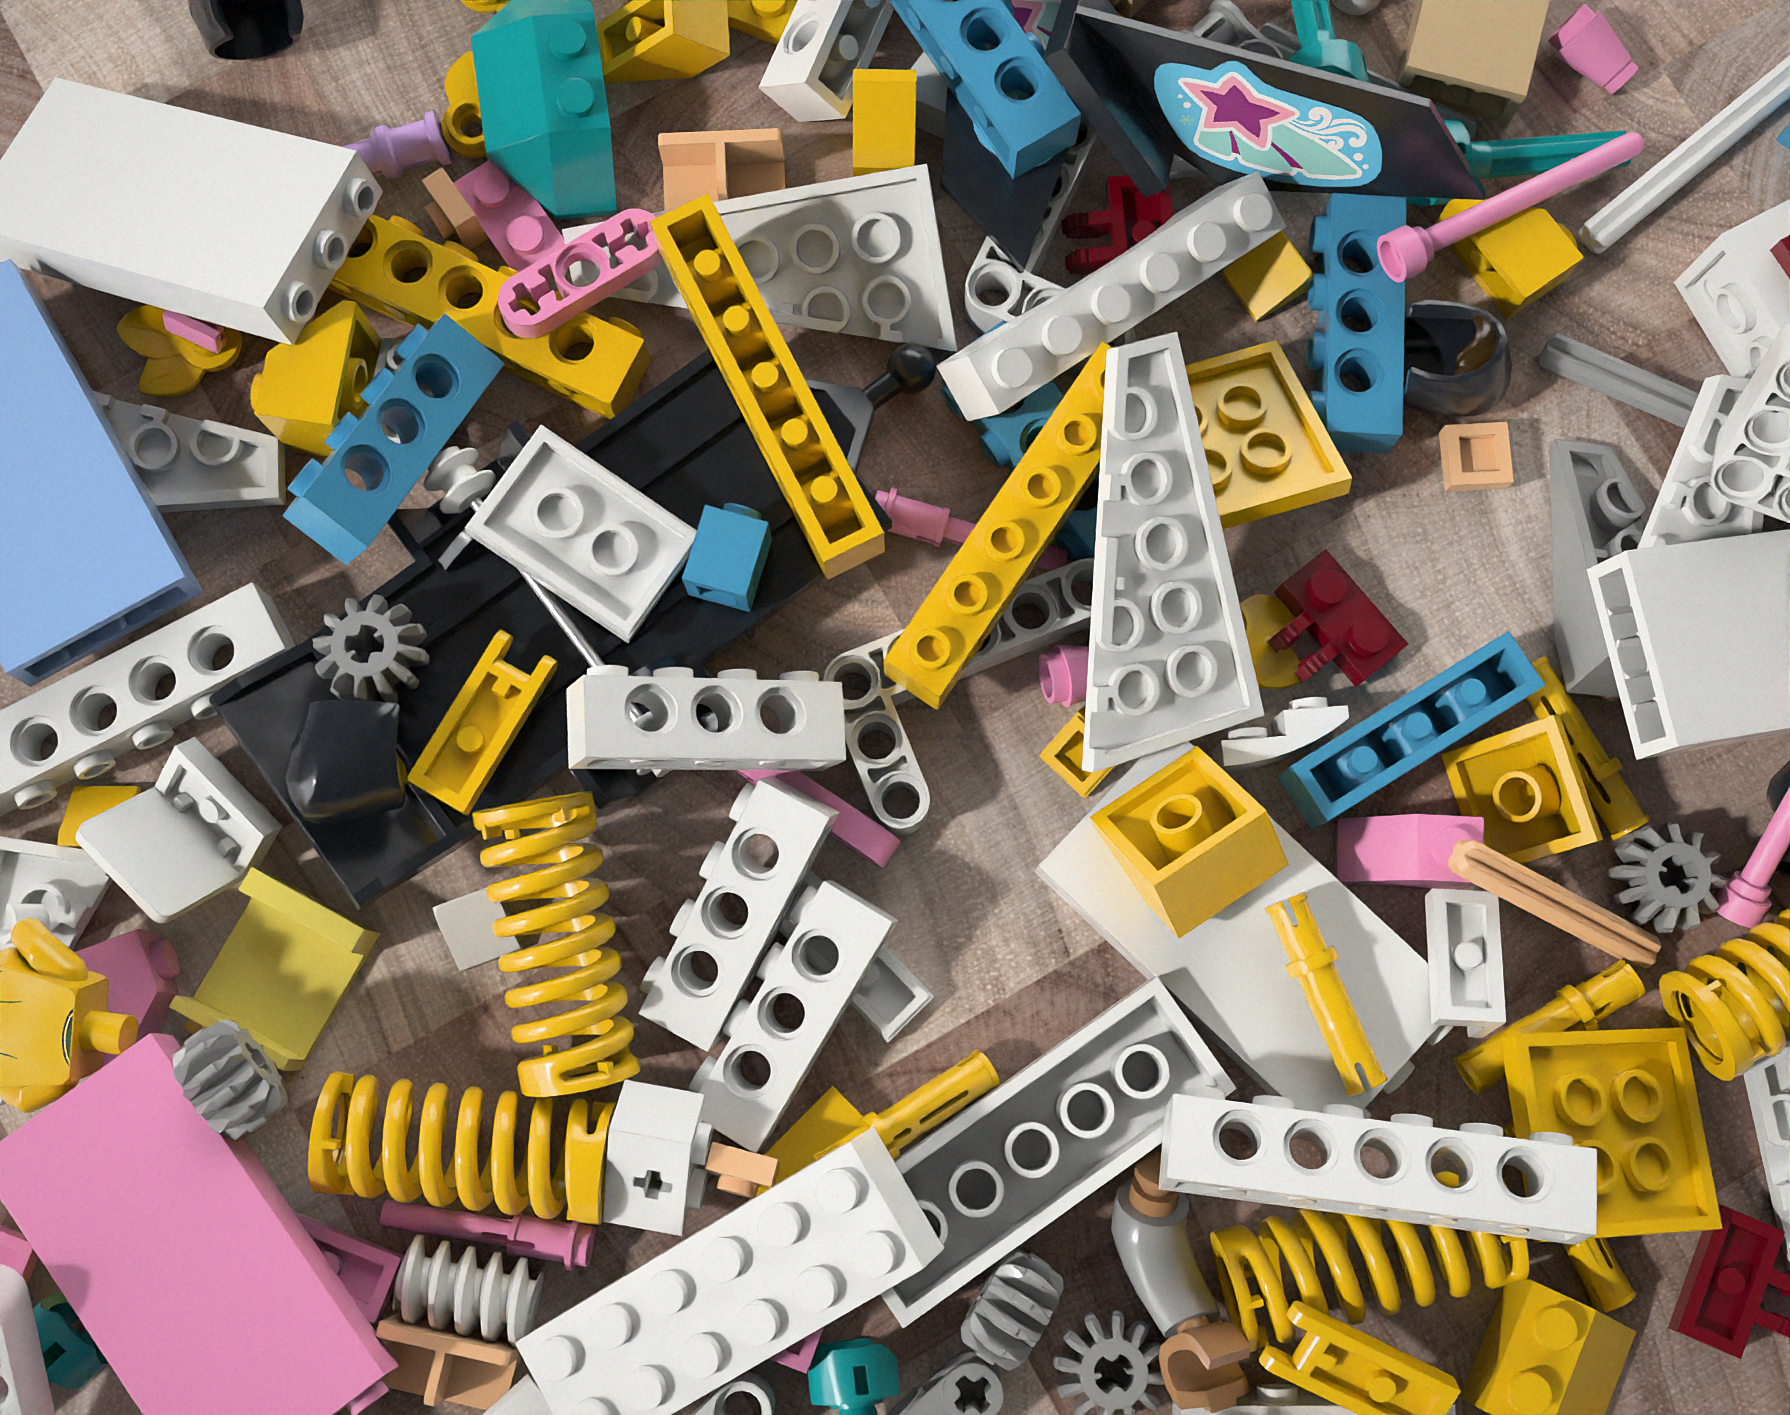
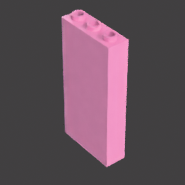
[0,1033,400,1415]

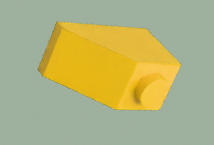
[596,0,730,83]
[853,69,916,177]
[1434,199,1584,320]

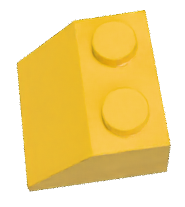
[251,300,382,457]
[1089,746,1289,939]
[1460,1279,1636,1415]

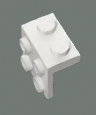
[75,737,282,923]

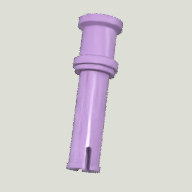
[342,109,453,181]

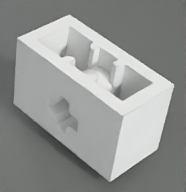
[603,1080,713,1236]

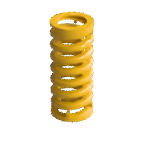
[472,791,640,1097]
[1659,908,1790,1081]
[308,1071,617,1225]
[1210,1171,1529,1352]

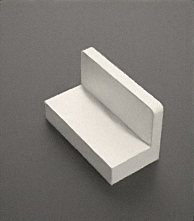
[1425,888,1506,1038]

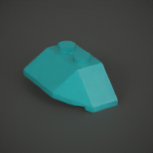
[471,0,617,220]

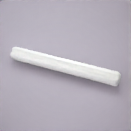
[1578,55,1790,254]

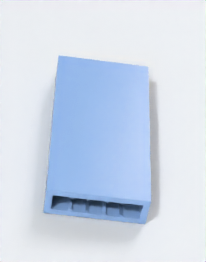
[0,259,204,687]

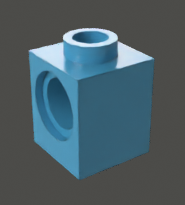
[682,503,772,612]

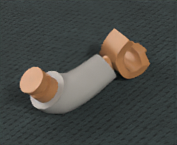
[1111,1151,1252,1413]

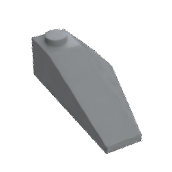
[1549,439,1646,697]

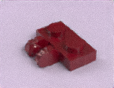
[1061,175,1173,275]
[1268,549,1409,687]
[1668,1204,1790,1359]

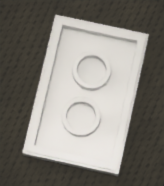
[465,425,697,643]

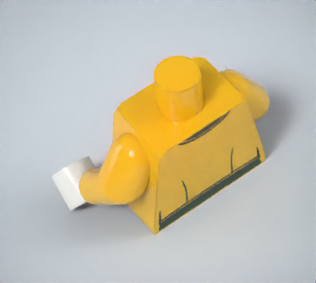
[0,903,138,1113]

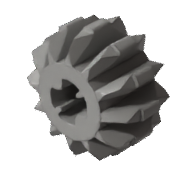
[313,594,429,703]
[1606,822,1728,934]
[172,1019,288,1141]
[961,1248,1064,1371]
[1053,1309,1165,1415]

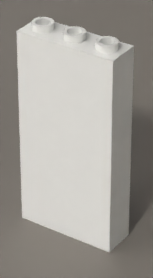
[0,77,383,345]
[1587,529,1790,760]
[1034,741,1454,1119]

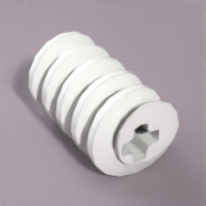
[392,1234,544,1348]

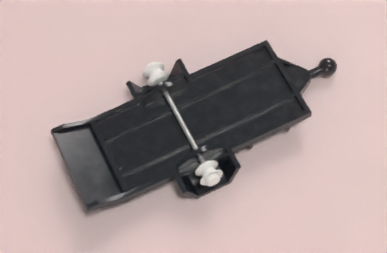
[209,344,936,910]

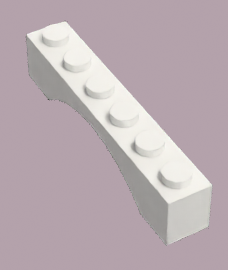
[937,171,1287,422]

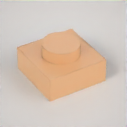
[421,167,487,250]
[1439,422,1514,492]
[705,1142,780,1198]

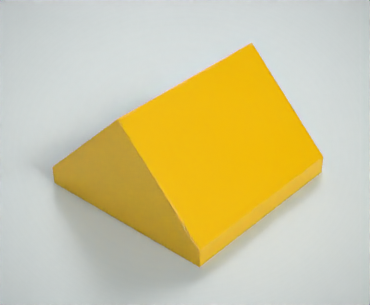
[1441,714,1603,865]

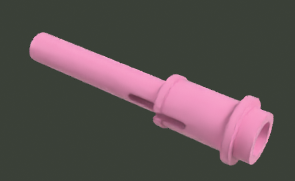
[875,487,1068,571]
[380,1199,596,1272]

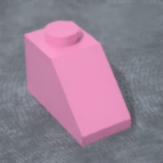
[1335,814,1484,890]
[74,929,180,1069]

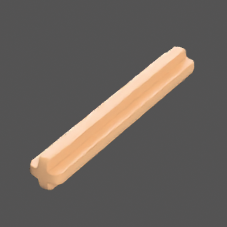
[1448,839,1662,968]

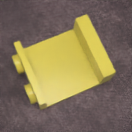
[169,867,381,1071]

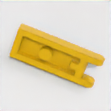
[408,630,558,816]
[1259,1301,1461,1415]

